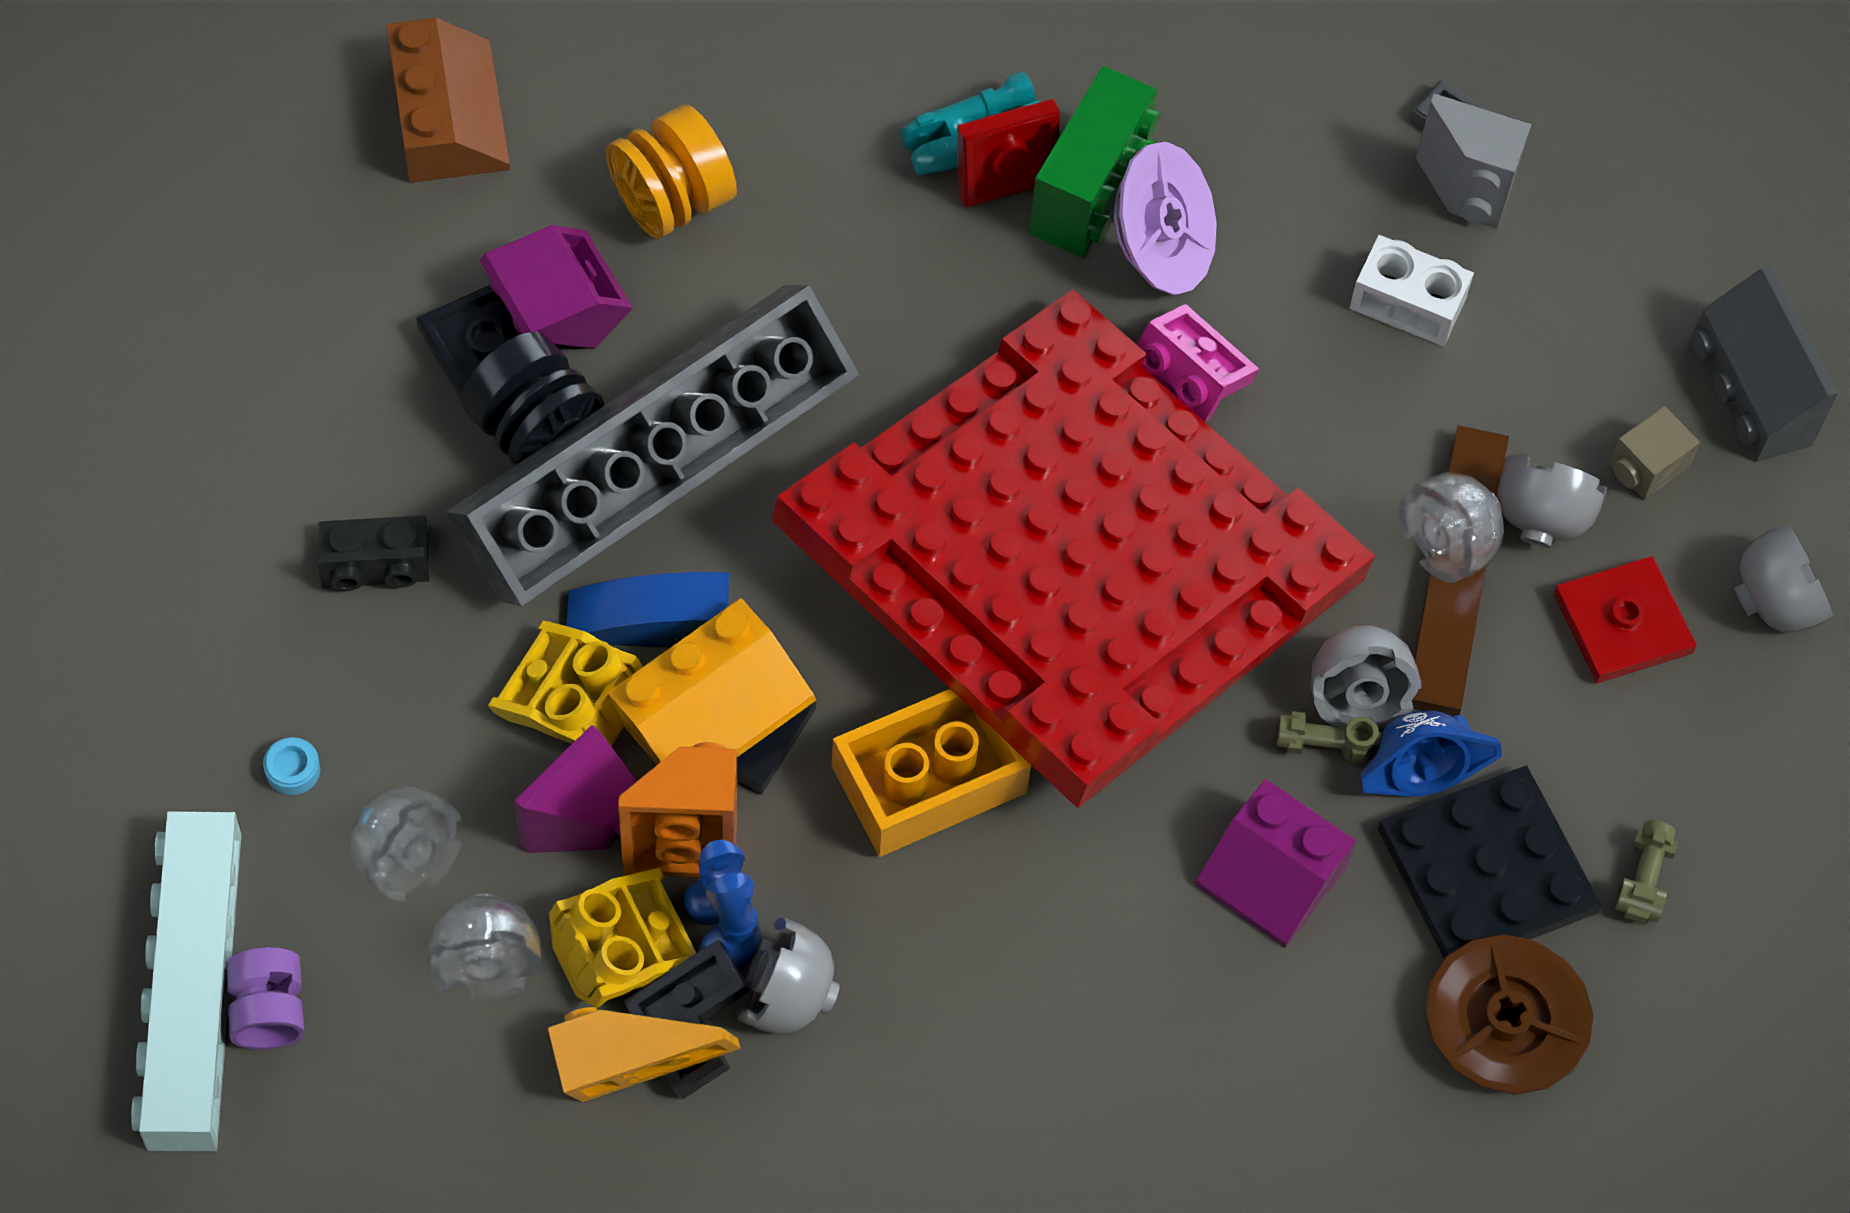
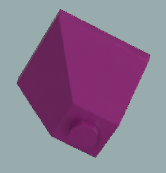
[514,725,637,853]

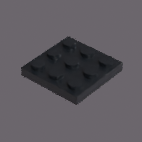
[1378,765,1602,960]

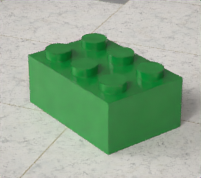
[1029,65,1161,258]

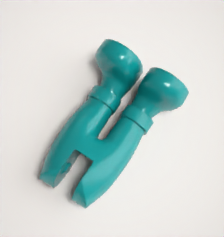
[898,71,1040,175]

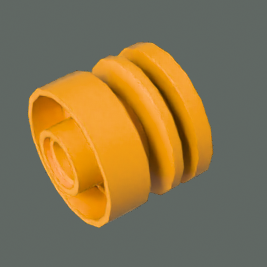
[606,104,737,240]

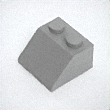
[1416,94,1532,228]

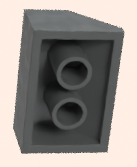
[1692,265,1838,462]

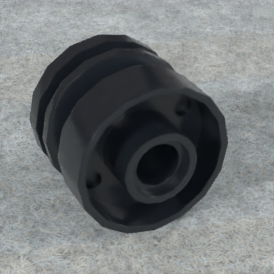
[461,331,604,466]

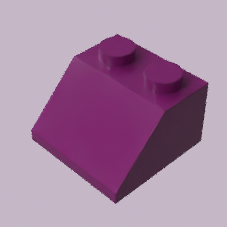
[1195,778,1356,948]

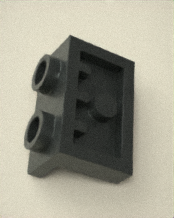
[317,515,430,591]

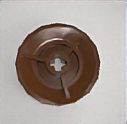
[1425,934,1594,1095]

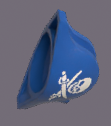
[1360,711,1502,797]

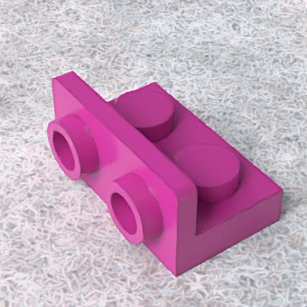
[1137,304,1259,422]

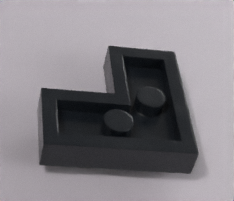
[624,940,751,1099]

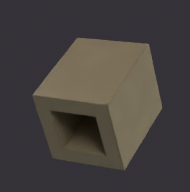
[1609,406,1701,500]

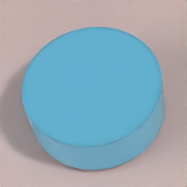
[263,737,320,795]

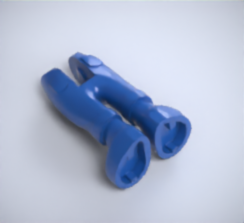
[684,840,761,971]

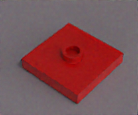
[957,99,1060,208]
[1553,556,1697,684]

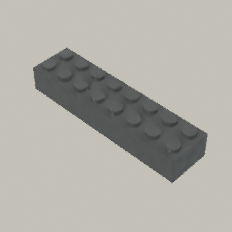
[446,285,860,606]

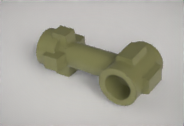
[1277,711,1382,765]
[1614,820,1678,924]

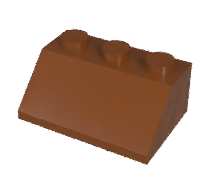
[386,17,510,183]

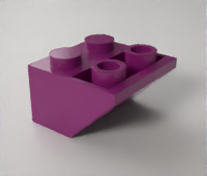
[479,225,633,349]

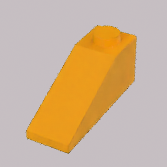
[548,1007,741,1102]

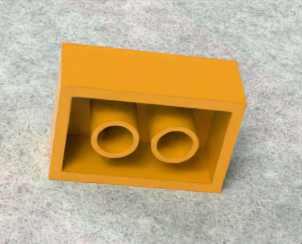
[832,689,1031,857]

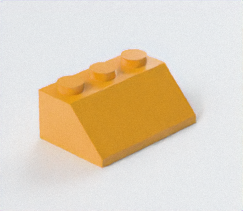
[607,598,816,765]

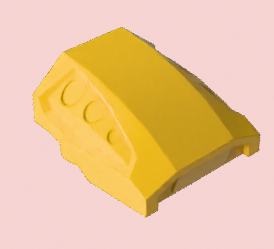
[488,620,643,746]
[549,868,696,1008]

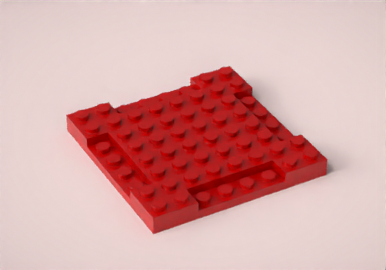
[771,289,1375,808]

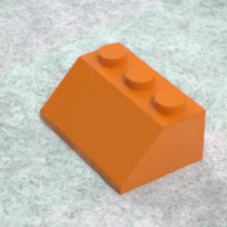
[619,742,737,878]

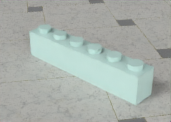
[131,812,241,1151]

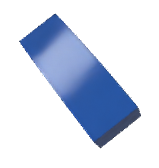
[566,572,730,648]

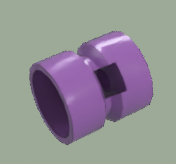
[226,947,305,1050]

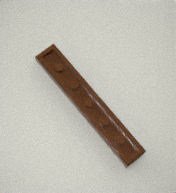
[1412,425,1509,717]

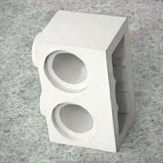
[1349,235,1474,347]

